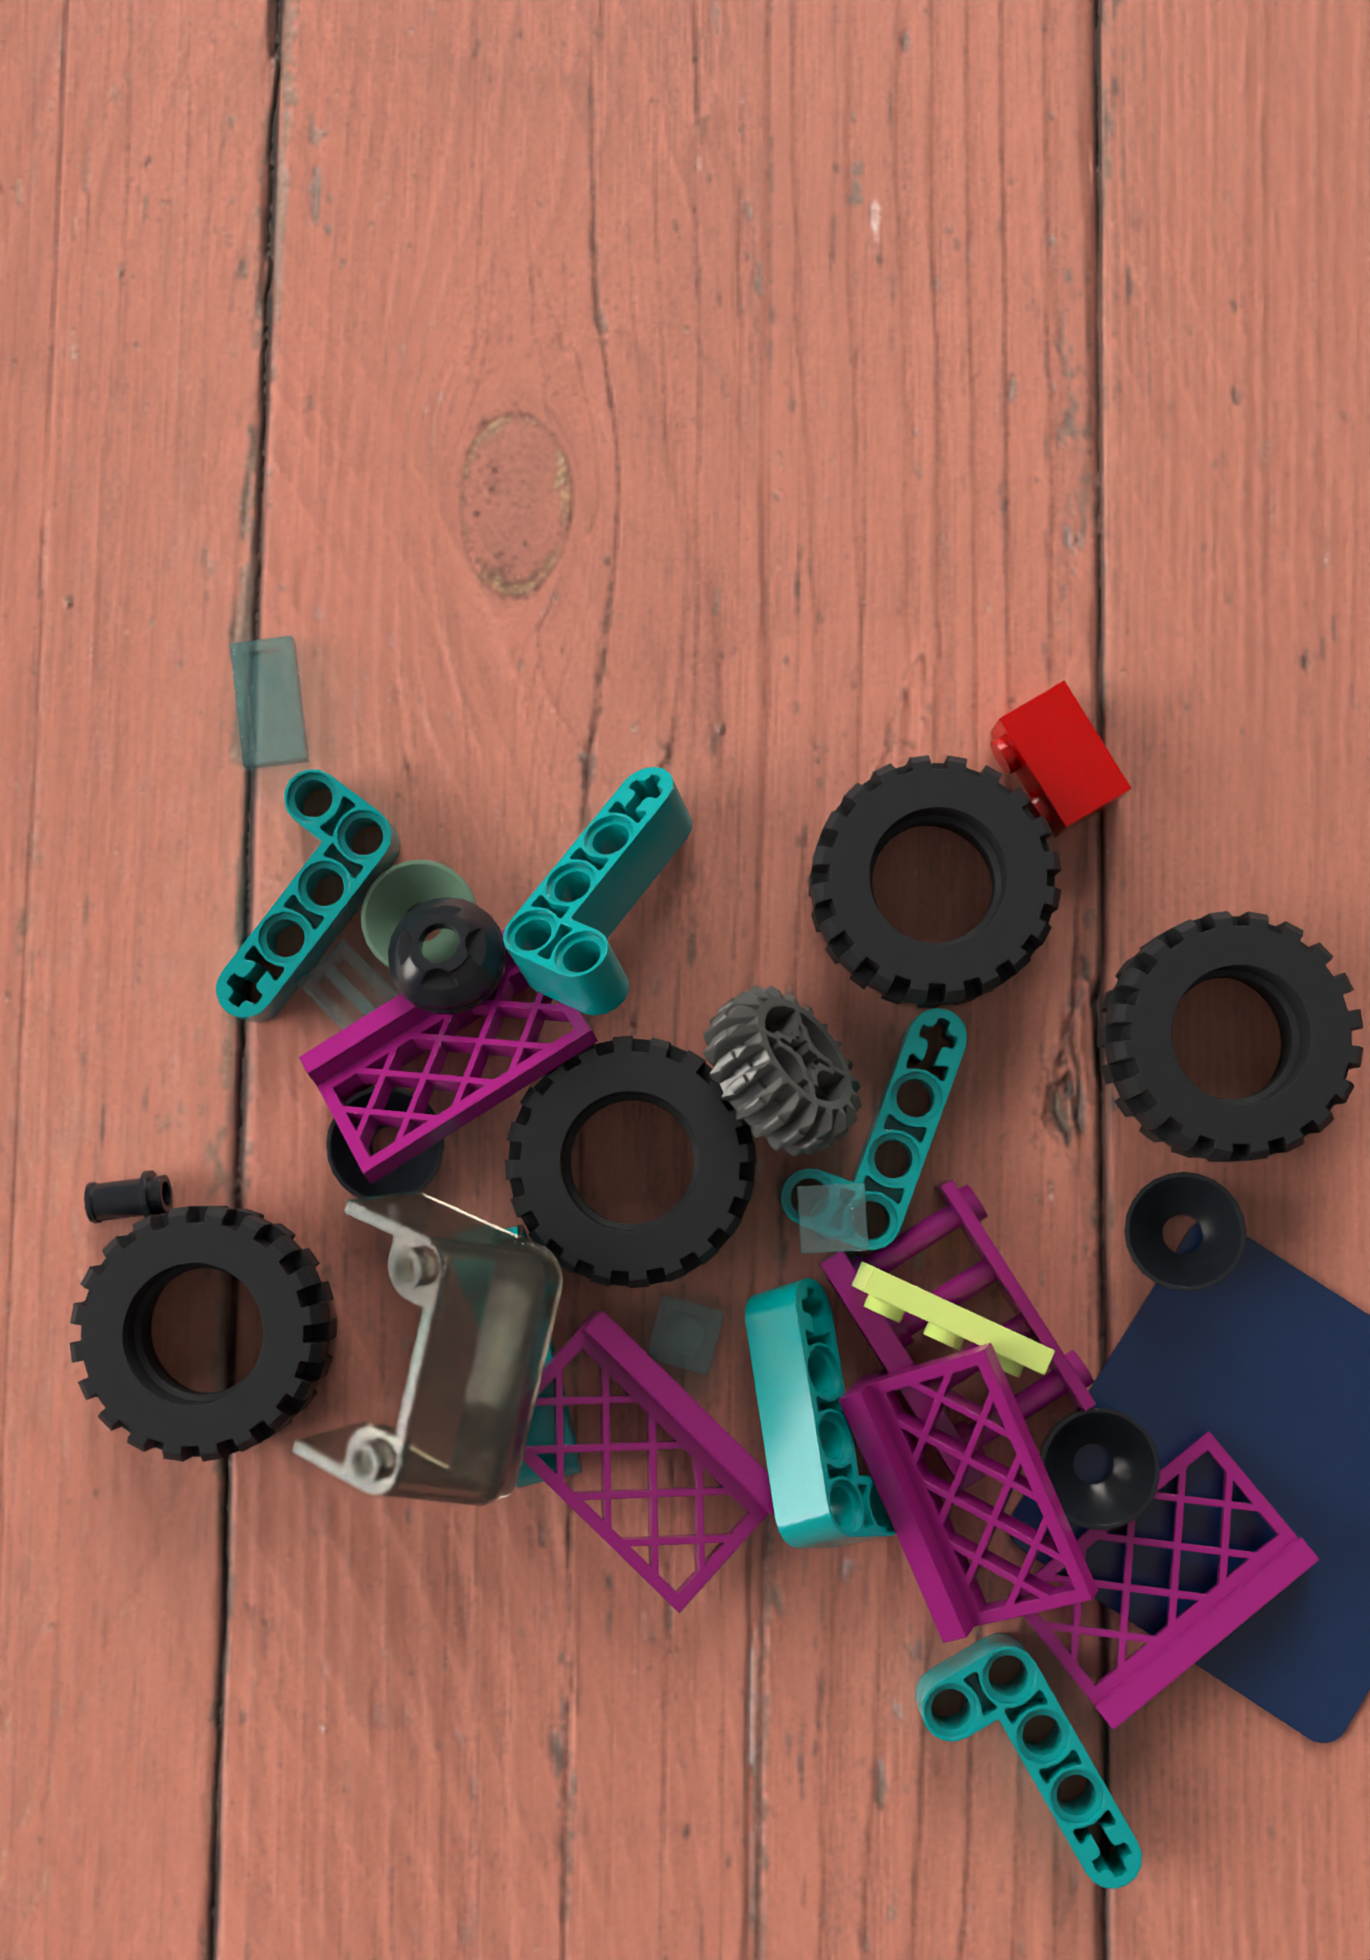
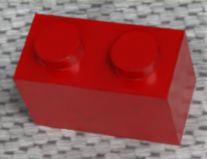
[990,680,1132,838]

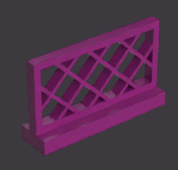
[299,929,598,1184]
[488,1310,775,1613]
[838,1343,1098,1643]
[1007,1431,1320,1730]

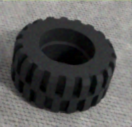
[808,755,1061,1008]
[1097,911,1364,1162]
[505,1036,757,1288]
[70,1206,337,1462]

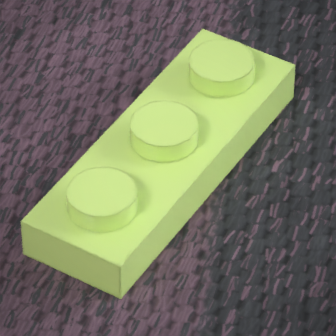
[851,1262,1055,1378]

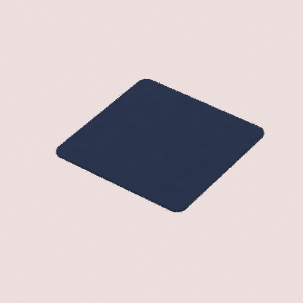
[1010,1222,1370,1743]

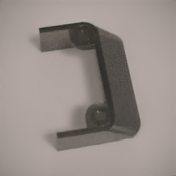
[293,1191,563,1506]

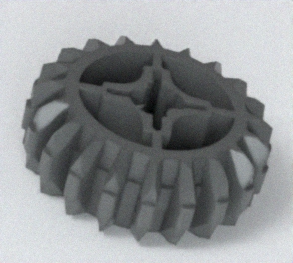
[703,986,861,1157]

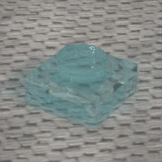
[797,1183,868,1253]
[647,1294,725,1375]

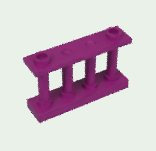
[817,1180,1096,1490]

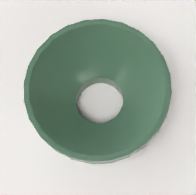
[361,860,477,967]

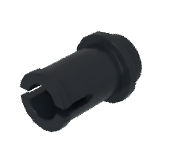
[84,1170,173,1223]

